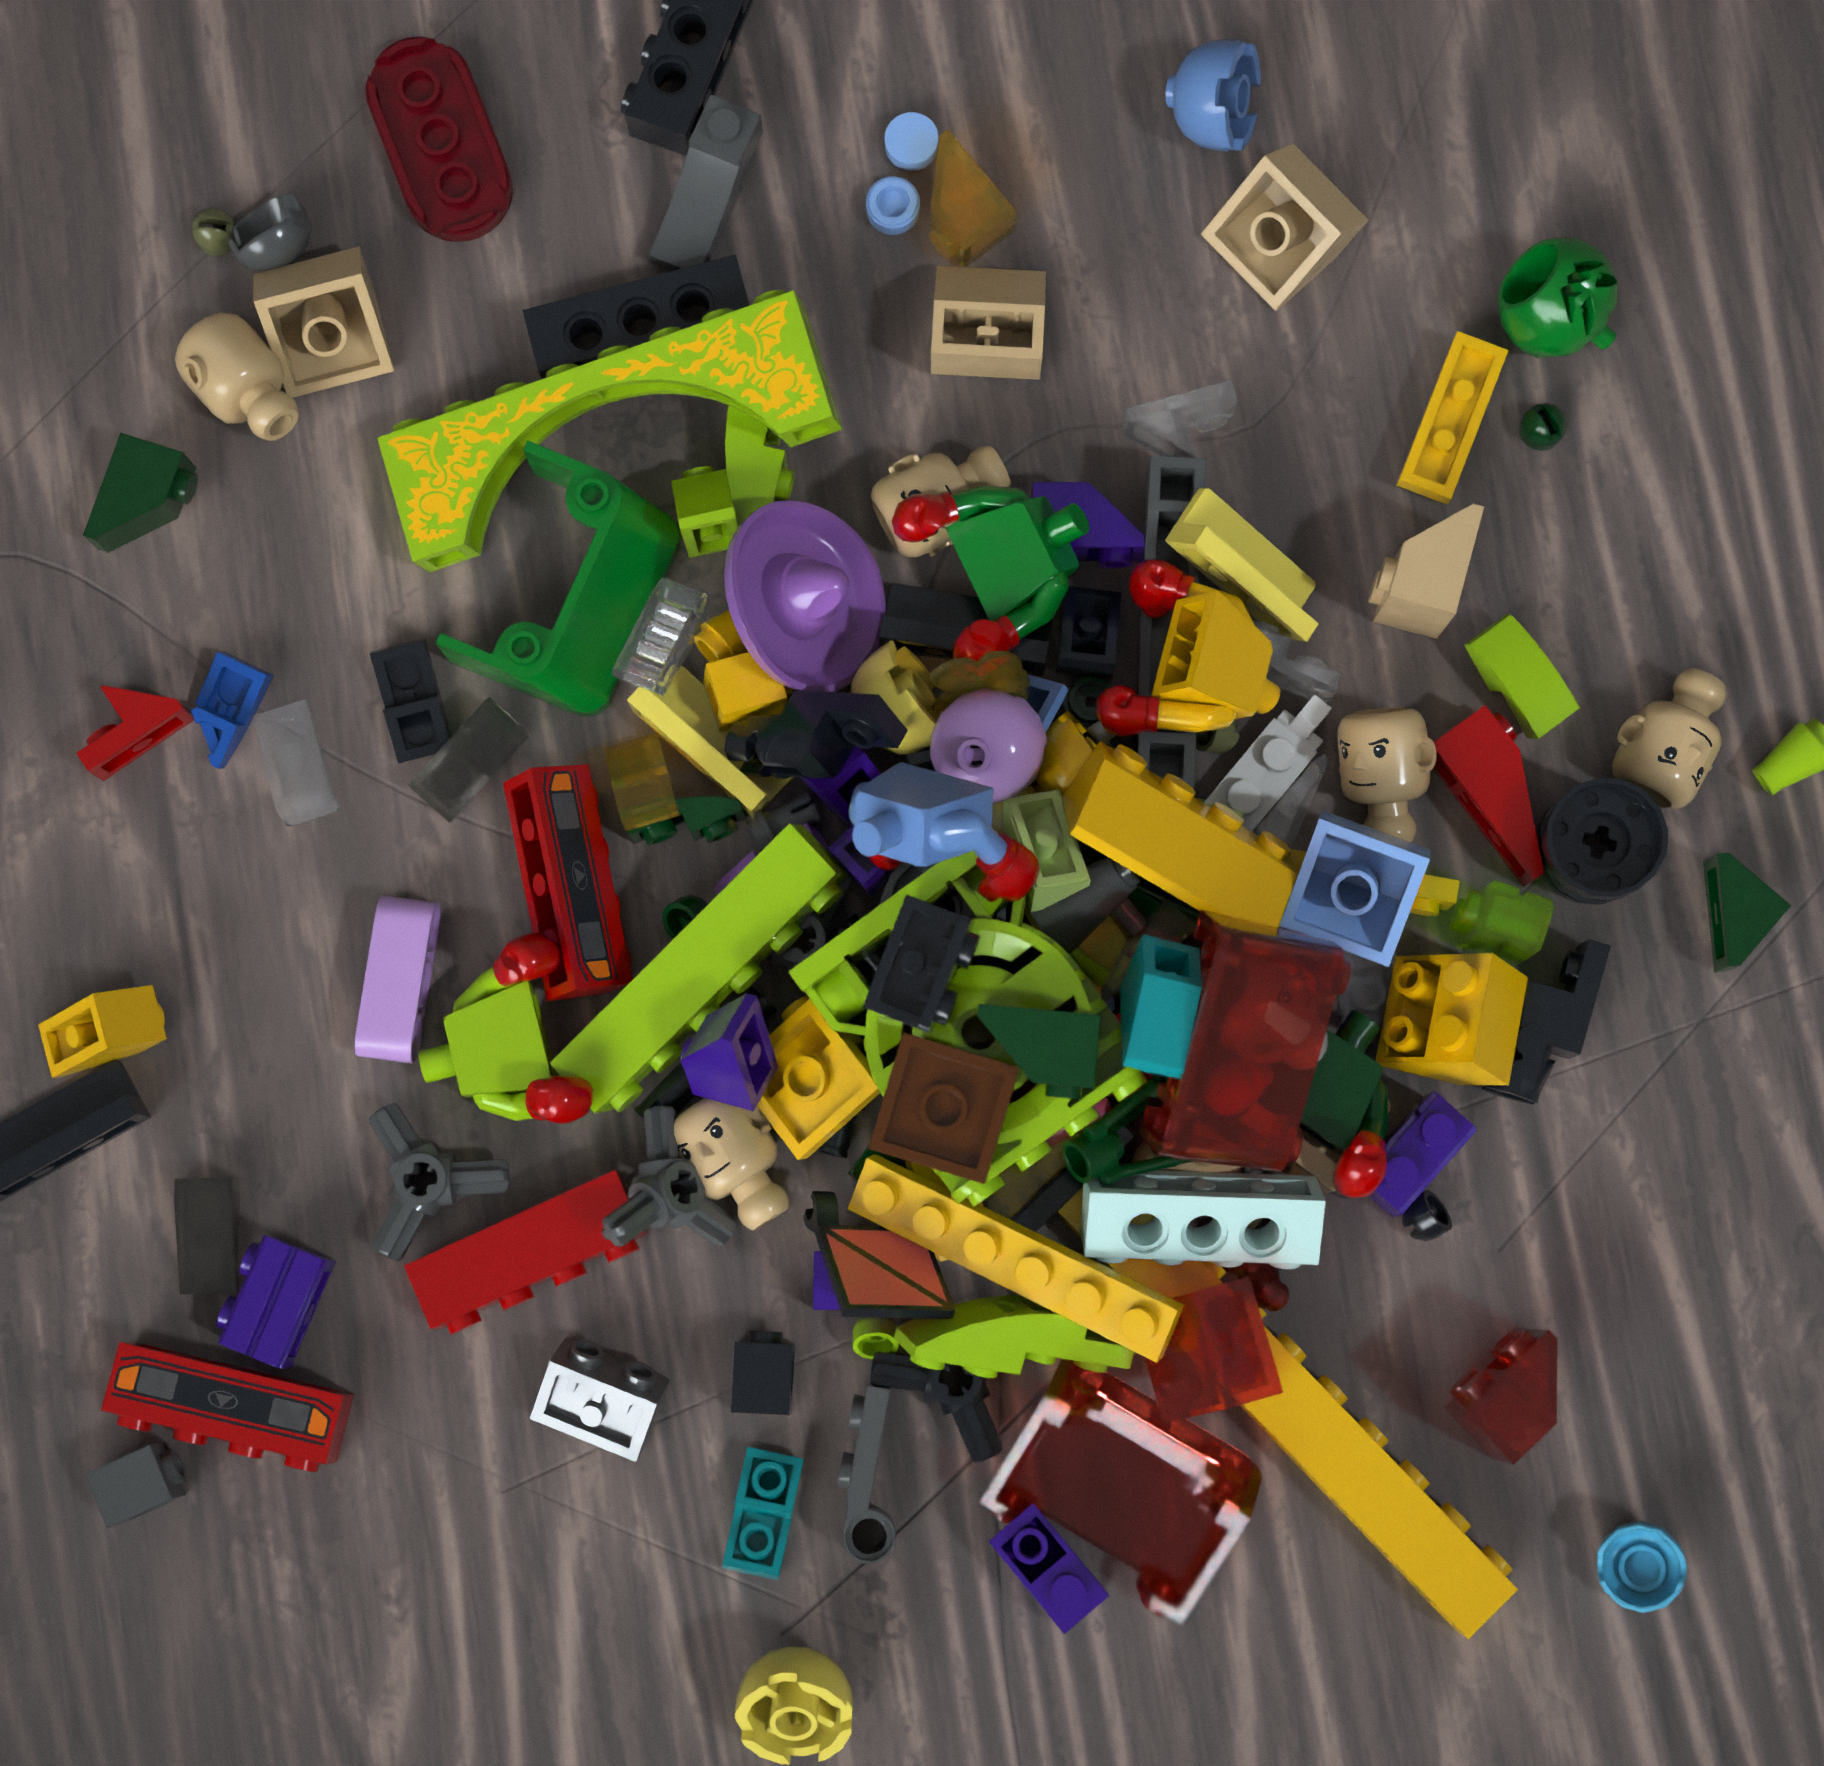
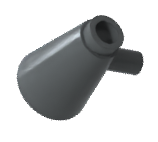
[1031,857,1147,953]

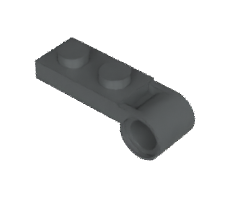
[837,1384,896,1564]

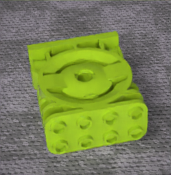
[788,851,1147,1207]

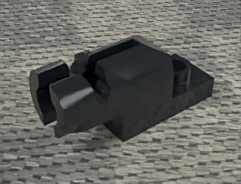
[724,690,908,779]
[1482,939,1611,1105]

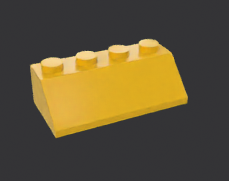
[1062,741,1298,950]

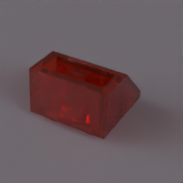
[1144,1276,1283,1423]
[1444,1329,1557,1465]

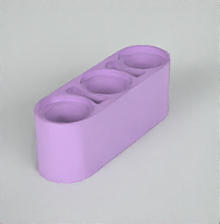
[355,895,440,1064]

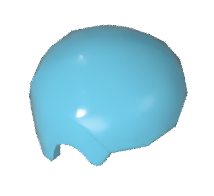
[1597,1521,1687,1613]

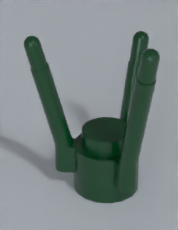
[1062,1079,1197,1187]

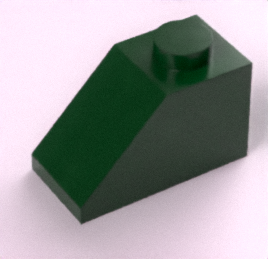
[83,433,198,553]
[977,1004,1102,1099]

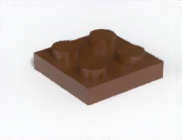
[868,1033,1020,1184]

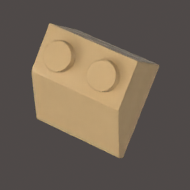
[1201,143,1368,311]
[253,246,394,398]
[1368,504,1484,639]

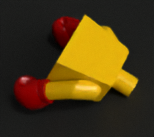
[1096,558,1280,737]

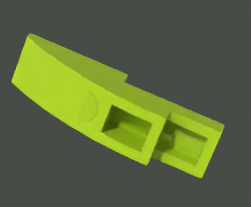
[725,405,795,527]
[894,1295,1135,1378]

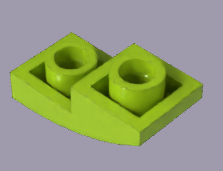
[1464,614,1580,739]

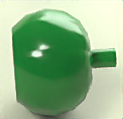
[1498,237,1618,358]

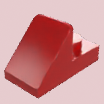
[76,685,194,781]

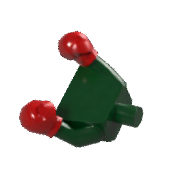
[1209,1010,1388,1198]

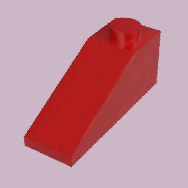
[1433,705,1544,887]

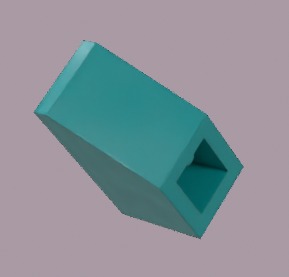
[1120,934,1202,1079]

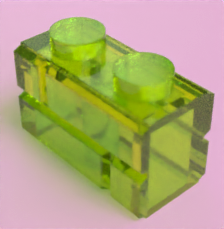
[1449,880,1555,967]

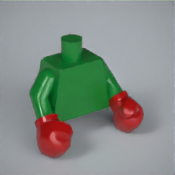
[892,485,1089,673]

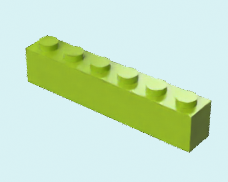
[549,823,850,1113]

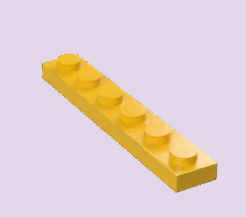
[847,1154,1184,1363]

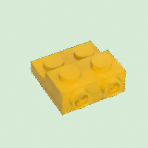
[757,996,880,1160]

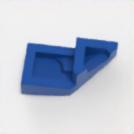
[191,652,274,769]

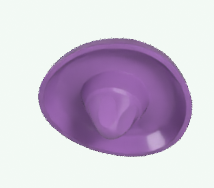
[724,500,886,692]

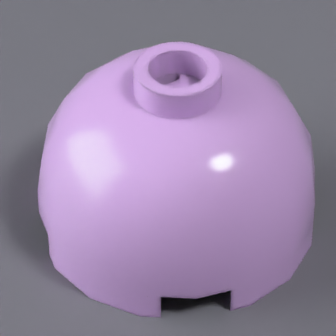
[930,688,1047,804]

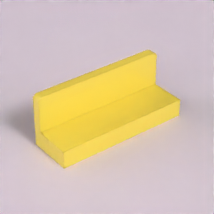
[1165,488,1319,642]
[627,663,794,819]

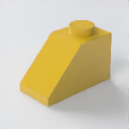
[38,985,167,1078]

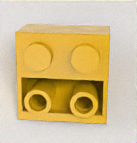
[1375,953,1528,1085]

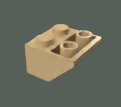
[931,266,1046,380]

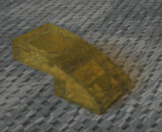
[604,733,680,832]

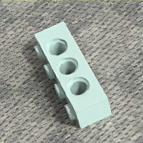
[1080,1170,1325,1269]

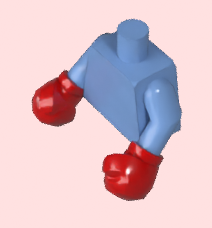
[849,762,1040,902]

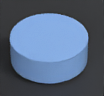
[884,112,939,171]
[866,176,920,235]

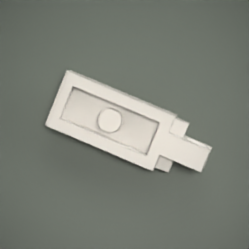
[1204,694,1332,832]

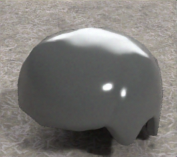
[228,192,312,272]

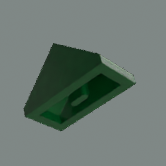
[1703,853,1792,973]

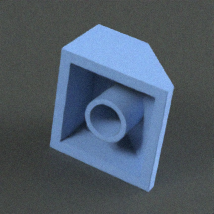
[1279,811,1431,967]

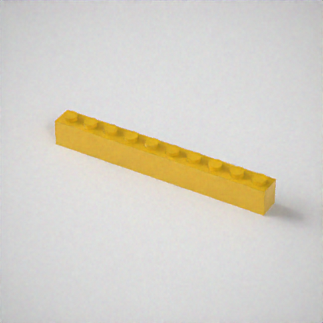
[1056,1187,1518,1640]

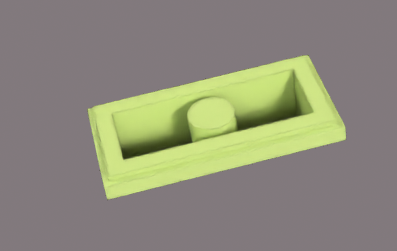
[1001,789,1091,912]

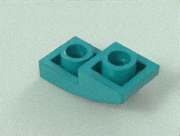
[722,1447,804,1580]

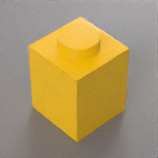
[703,652,792,732]

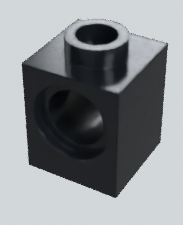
[731,1330,795,1415]

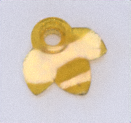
[930,651,1030,712]

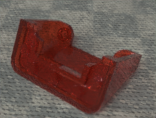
[1139,909,1351,1172]
[979,1359,1262,1625]

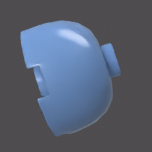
[1165,39,1261,152]

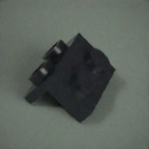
[863,894,980,1034]

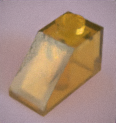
[929,129,1016,267]

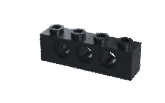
[621,0,754,156]
[522,254,750,379]

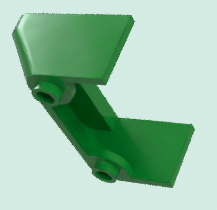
[436,440,681,717]

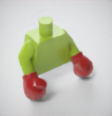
[418,933,594,1124]

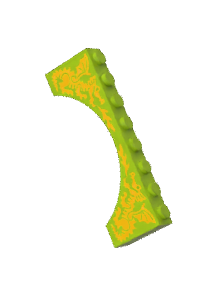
[377,290,843,573]

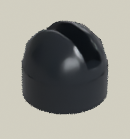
[1402,1190,1452,1241]

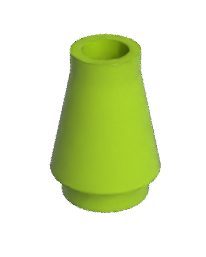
[1752,718,1824,796]

